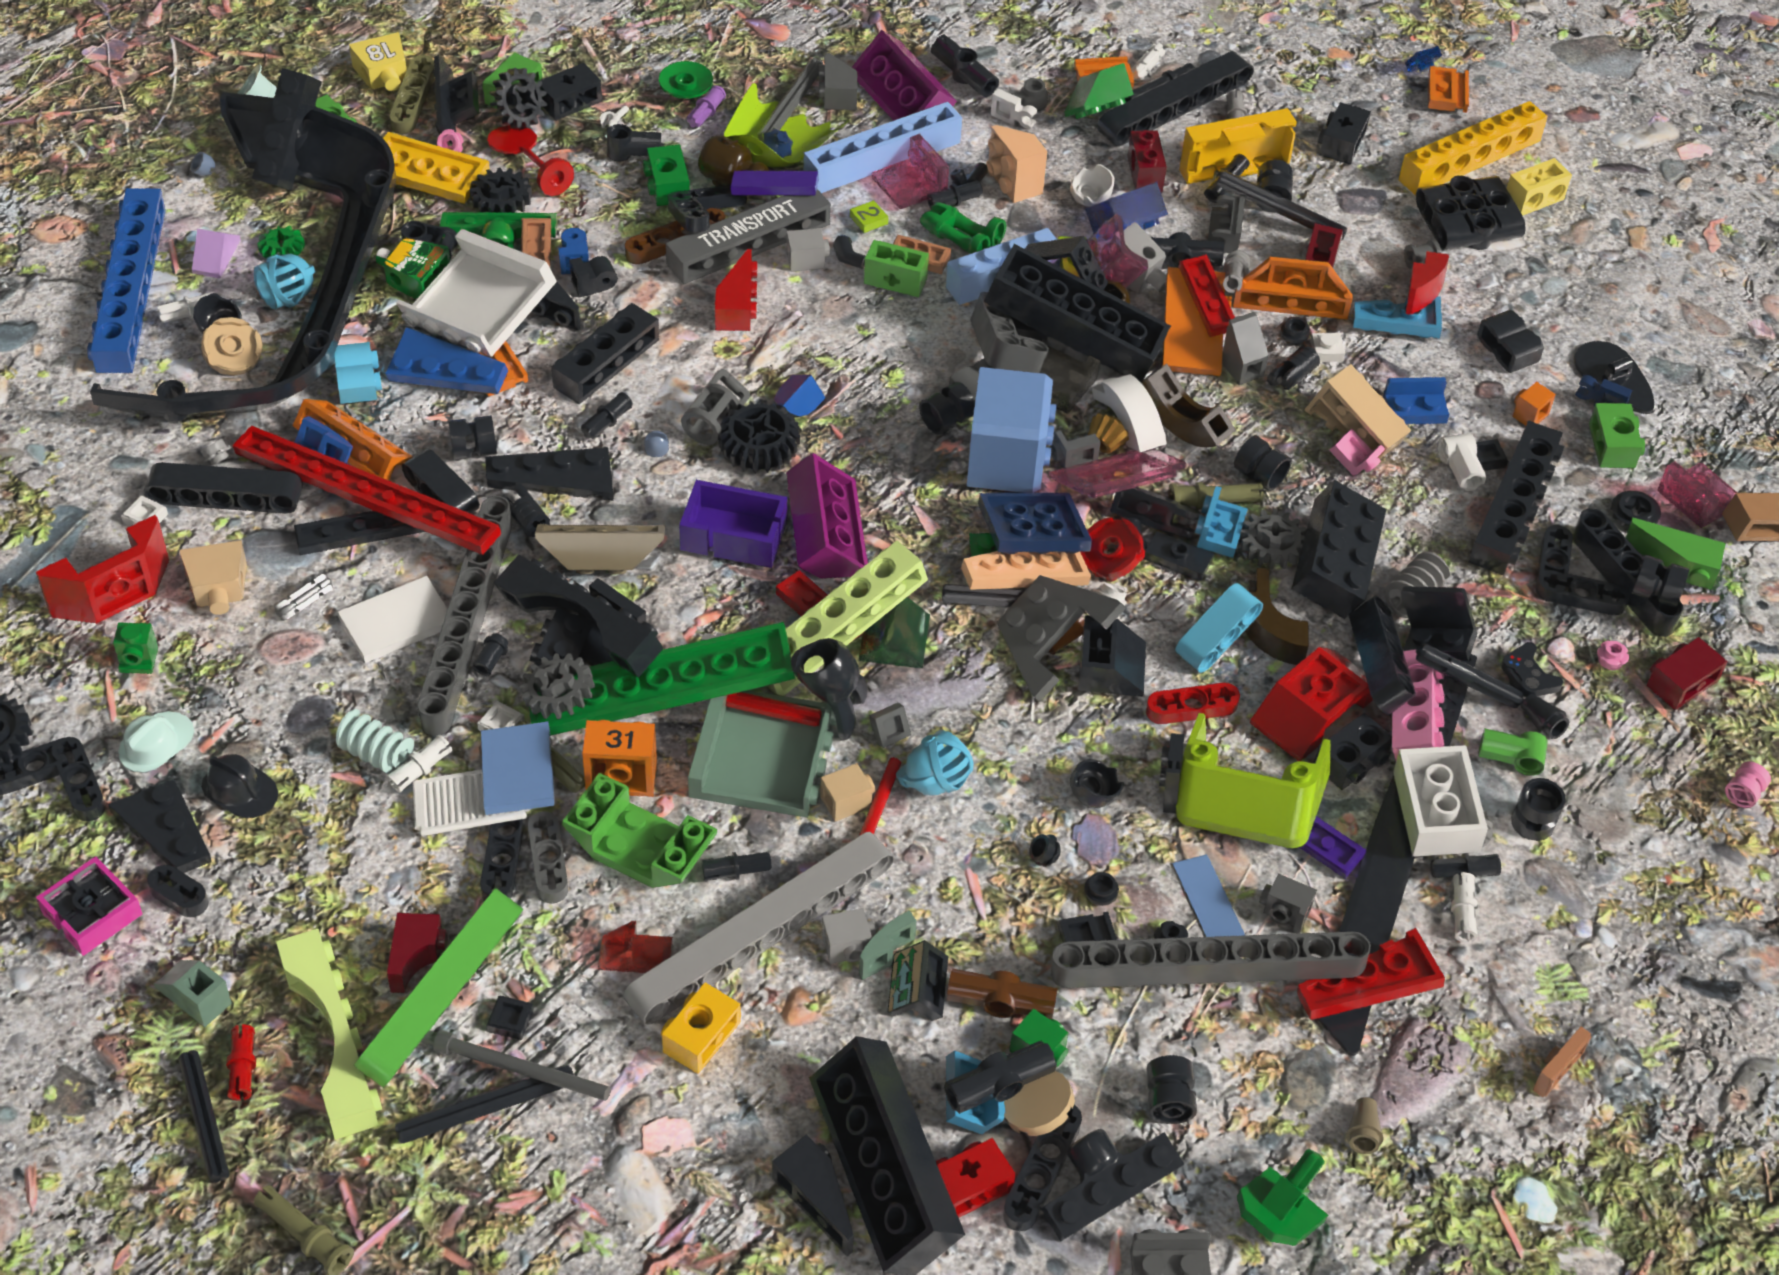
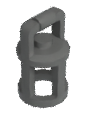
[681,369,750,445]

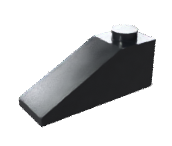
[772,1134,854,1257]

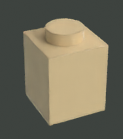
[820,763,875,822]

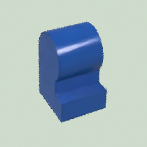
[559,228,589,275]

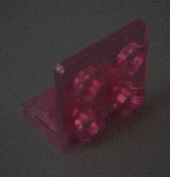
[872,134,949,209]
[1086,214,1148,288]
[1657,461,1738,529]

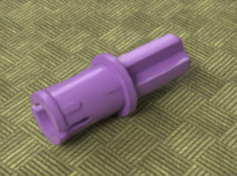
[687,85,726,128]

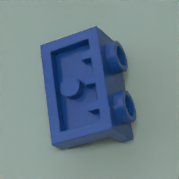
[1383,377,1449,424]

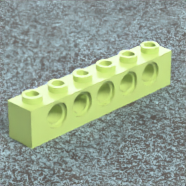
[766,540,928,696]

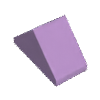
[192,228,241,278]

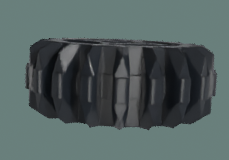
[718,400,800,474]

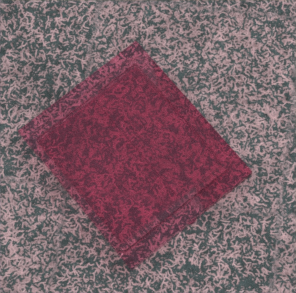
[1049,448,1187,498]

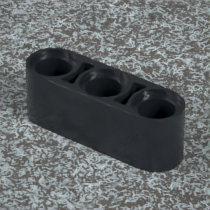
[402,449,480,514]

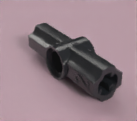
[931,34,999,98]
[1151,232,1224,268]
[944,1040,1057,1114]

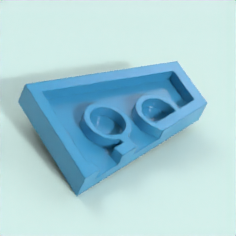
[1353,296,1442,338]

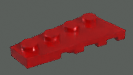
[1297,928,1445,1020]

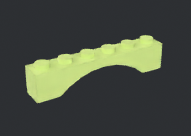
[276,929,382,1140]

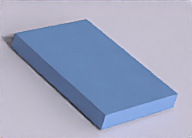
[481,722,555,815]

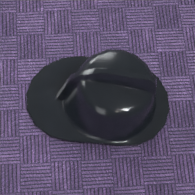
[201,754,278,818]

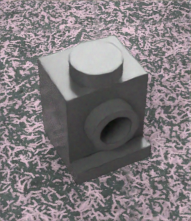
[1259,873,1317,934]

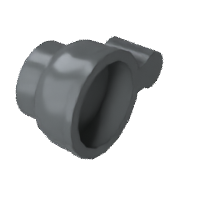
[1011,78,1048,111]

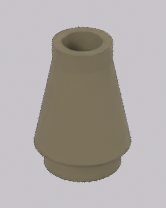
[1346,1097,1383,1154]

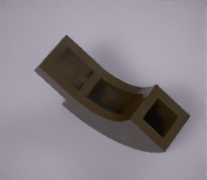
[1141,364,1236,448]
[1245,568,1309,665]

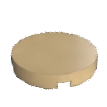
[200,317,263,376]
[1004,1071,1075,1136]

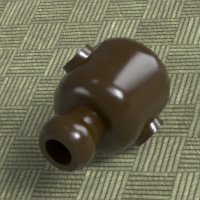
[698,135,769,186]

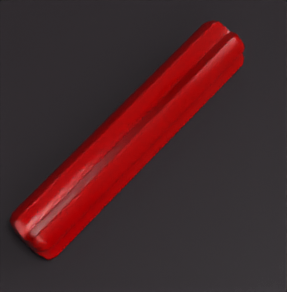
[726,692,822,727]

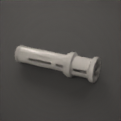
[1223,250,1251,293]

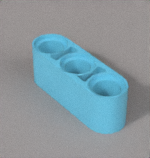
[1175,583,1263,673]

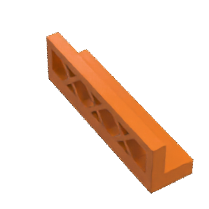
[292,399,413,481]

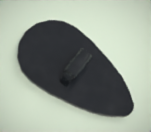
[1574,341,1654,414]

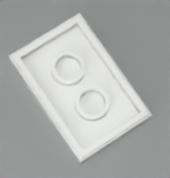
[338,576,448,663]

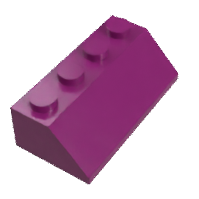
[852,29,957,121]
[786,453,868,579]

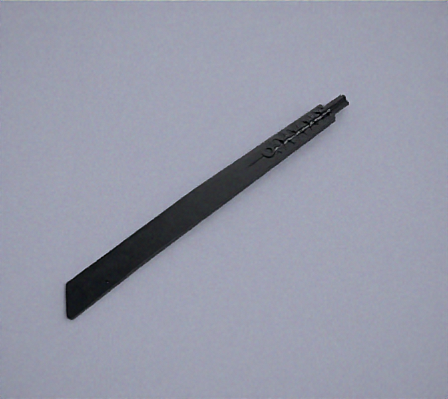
[1317,654,1477,1056]

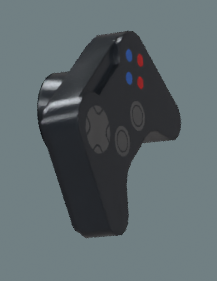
[1501,642,1563,697]

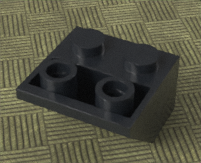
[1078,615,1146,697]

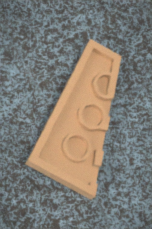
[961,551,1091,590]

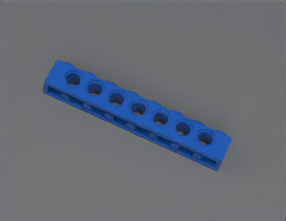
[87,188,166,373]

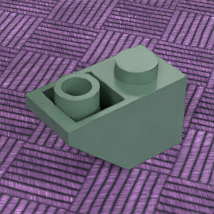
[154,960,232,1027]

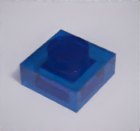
[1405,46,1442,73]

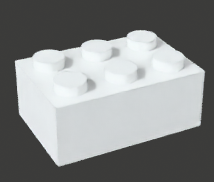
[1393,745,1488,856]

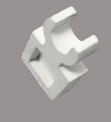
[991,88,1037,129]

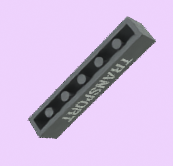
[666,189,831,285]

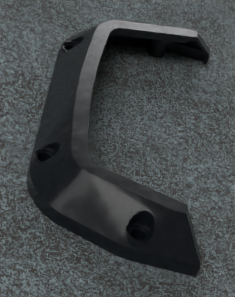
[90,92,396,421]

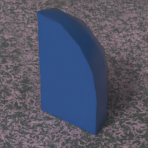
[774,375,826,416]

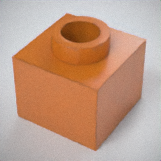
[1512,382,1556,426]

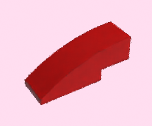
[1406,251,1450,315]

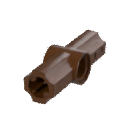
[946,968,1058,1019]

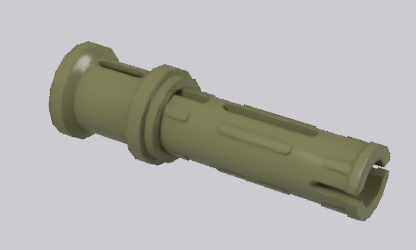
[1168,482,1264,510]
[254,1185,354,1275]

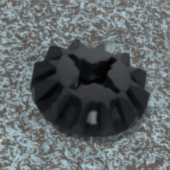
[1610,491,1661,527]

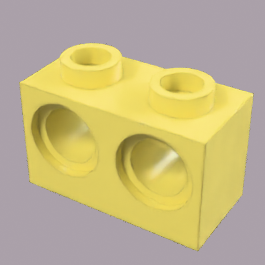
[1507,158,1572,215]

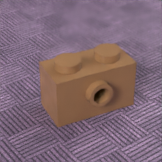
[1722,493,1779,541]

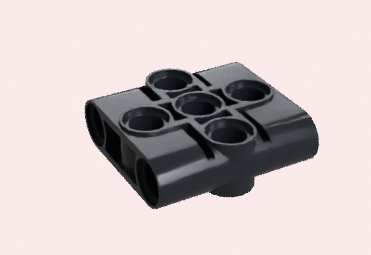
[1416,175,1526,250]

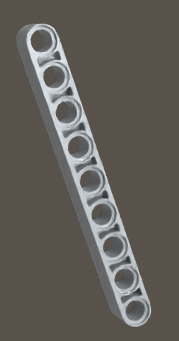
[623,832,895,1025]

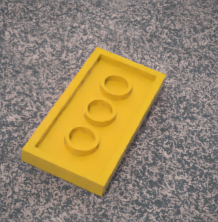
[383,132,490,204]

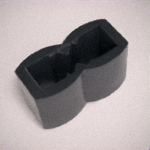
[1477,310,1544,373]

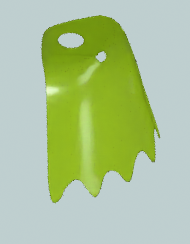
[723,83,850,168]

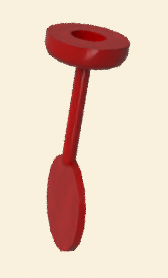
[487,125,574,196]

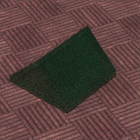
[859,597,930,669]

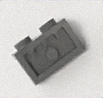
[1130,1229,1211,1275]

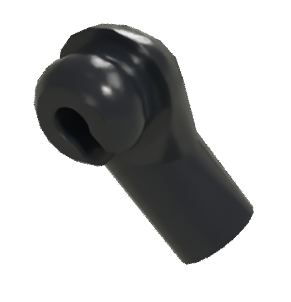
[950,162,988,186]

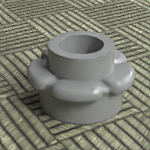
[201,439,231,465]

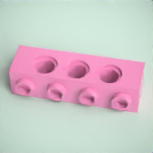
[1392,650,1444,761]

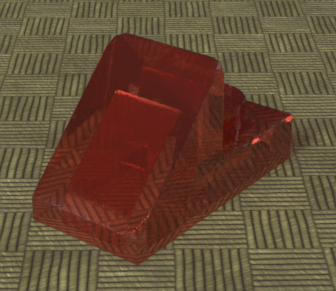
[598,921,673,973]

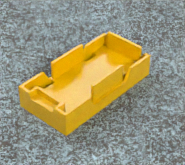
[1179,108,1297,184]

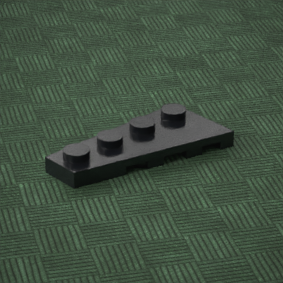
[485,447,614,501]

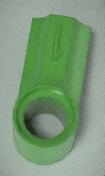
[1478,728,1548,776]

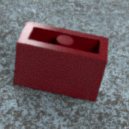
[1646,637,1728,710]

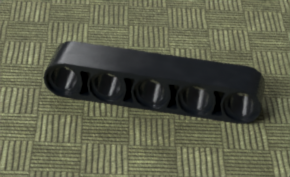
[144,462,303,514]
[1573,508,1683,637]
[1349,595,1416,715]

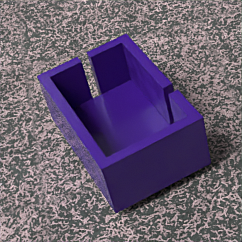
[679,479,787,568]

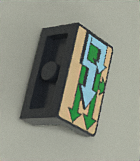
[887,940,948,1021]

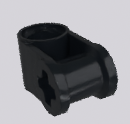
[401,221,458,261]

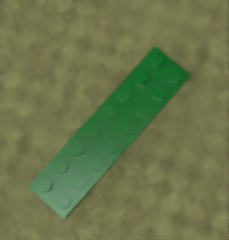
[529,622,796,736]

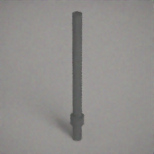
[420,1030,611,1101]

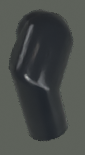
[833,235,866,269]

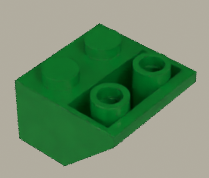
[1064,63,1134,119]

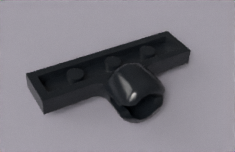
[1041,1129,1184,1242]

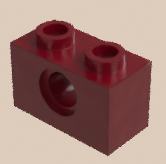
[1127,130,1167,193]

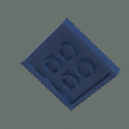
[978,493,1092,554]

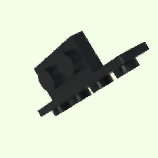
[433,55,479,144]

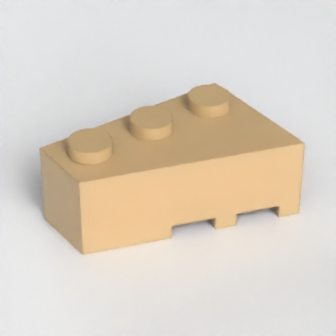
[1304,364,1411,459]

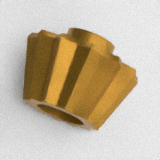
[1088,413,1129,454]

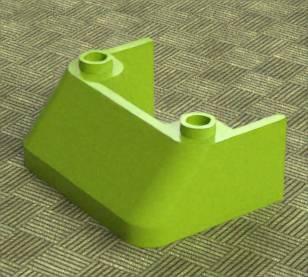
[1176,713,1330,848]

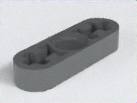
[528,811,568,904]

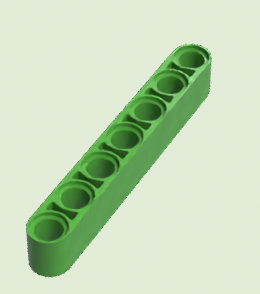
[354,888,524,1088]

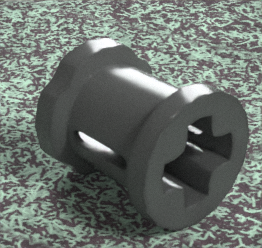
[1404,239,1441,269]

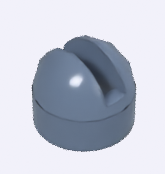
[190,151,216,176]
[644,430,669,457]

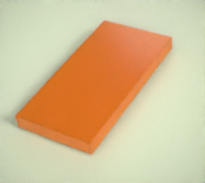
[1162,267,1226,376]

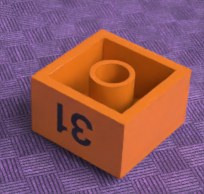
[582,720,657,797]

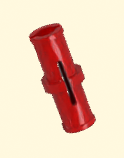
[226,1024,256,1101]

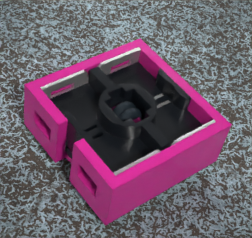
[36,856,143,956]

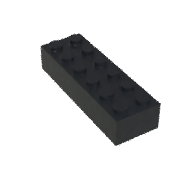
[983,244,1171,383]
[809,1036,965,1275]

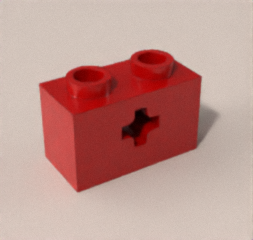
[936,1137,1016,1218]

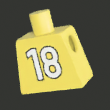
[349,32,407,91]

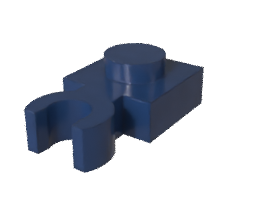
[1575,375,1632,407]

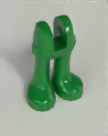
[920,202,1007,254]

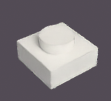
[1310,333,1345,362]

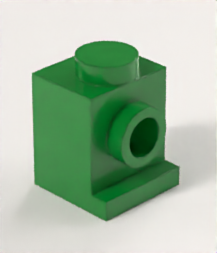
[113,622,158,674]

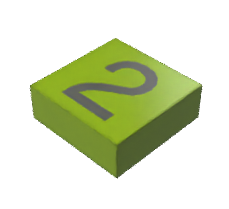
[850,200,888,233]

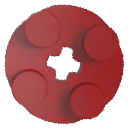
[1080,517,1145,582]

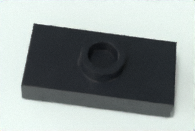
[1144,531,1215,581]

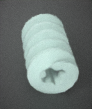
[336,709,414,774]

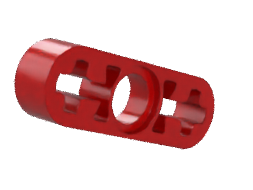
[1146,683,1240,724]

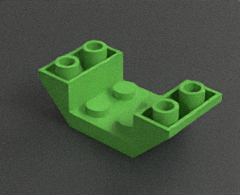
[562,773,717,888]

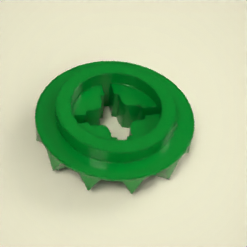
[257,225,305,259]

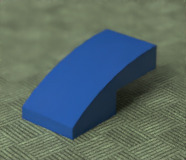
[294,416,353,464]

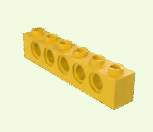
[1398,101,1548,196]

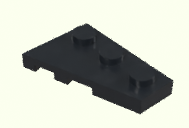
[108,779,212,873]

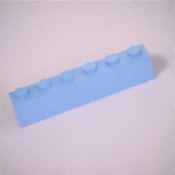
[804,102,962,193]

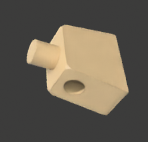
[180,540,247,615]

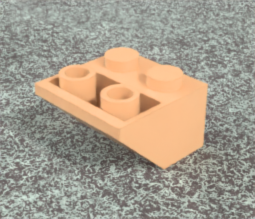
[986,125,1047,203]

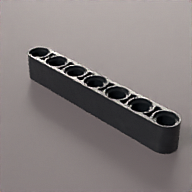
[1097,51,1254,146]

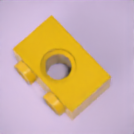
[661,982,741,1074]

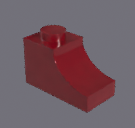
[1305,223,1343,268]
[387,913,448,993]

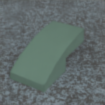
[859,910,917,980]

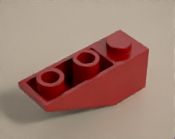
[715,249,757,331]

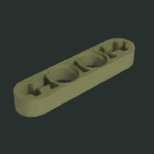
[389,55,435,134]

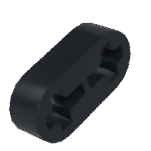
[147,865,209,917]

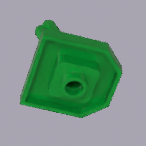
[1237,1149,1329,1246]

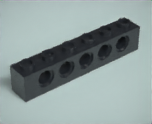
[1468,420,1565,575]

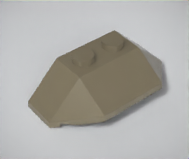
[535,524,665,574]

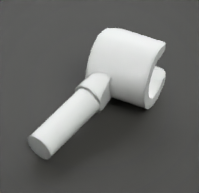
[600,105,629,128]

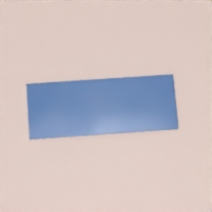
[1172,854,1245,937]

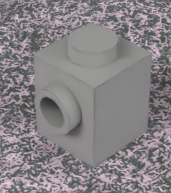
[787,228,830,272]
[822,908,876,964]

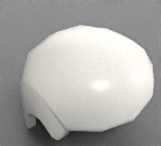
[1070,164,1115,207]

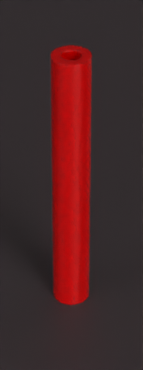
[858,757,902,837]

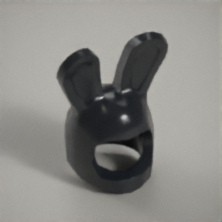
[791,638,868,740]

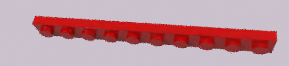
[232,425,502,555]

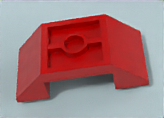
[36,515,170,624]
[1250,647,1373,761]

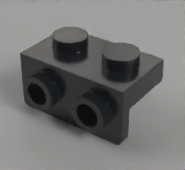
[529,608,593,673]

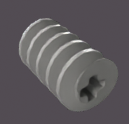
[1384,552,1450,618]

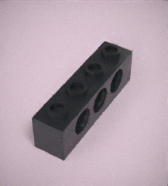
[551,303,659,405]

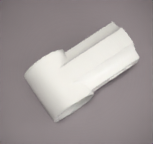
[1438,433,1487,491]

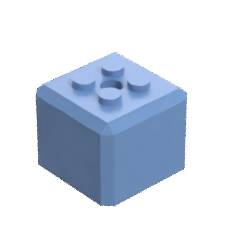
[967,367,1056,493]

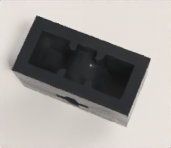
[539,63,602,121]
[1318,102,1371,165]

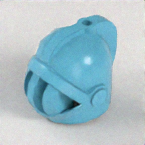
[253,254,316,310]
[896,730,974,796]

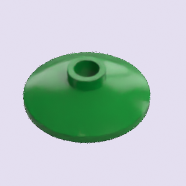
[659,61,713,99]

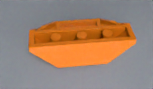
[1233,257,1353,320]

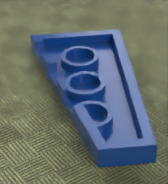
[385,327,508,394]

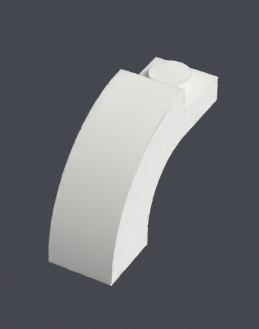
[1092,374,1167,452]

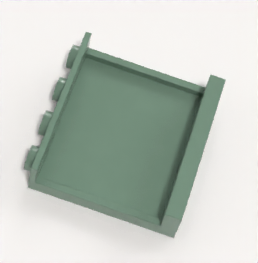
[688,690,837,818]

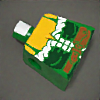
[376,238,450,300]

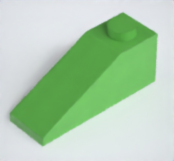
[1625,518,1726,590]

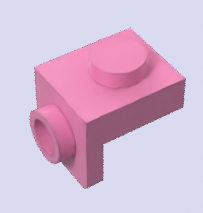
[1329,429,1385,477]

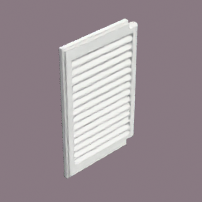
[412,769,531,836]

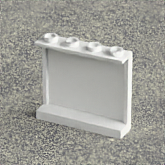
[396,229,557,357]

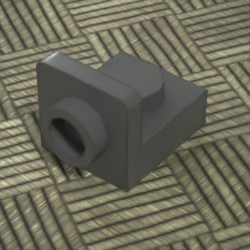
[1050,430,1100,472]

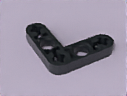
[667,185,747,232]
[1535,525,1630,615]
[0,737,106,821]

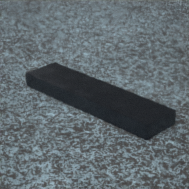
[294,510,425,556]

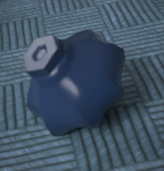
[762,128,793,158]

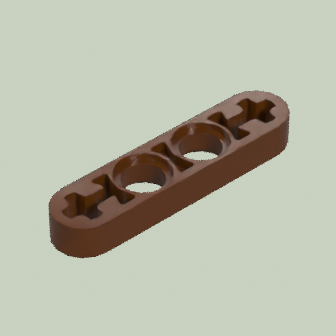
[625,208,726,264]

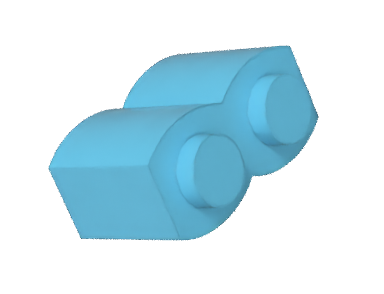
[334,342,382,404]

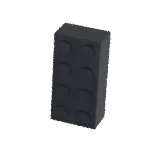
[1291,480,1387,619]

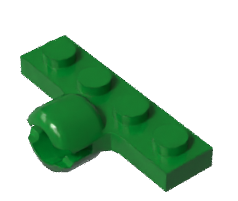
[440,212,557,248]

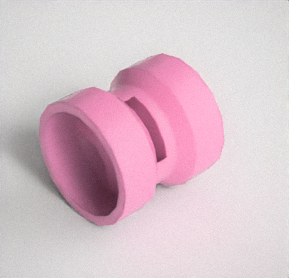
[1725,762,1771,808]

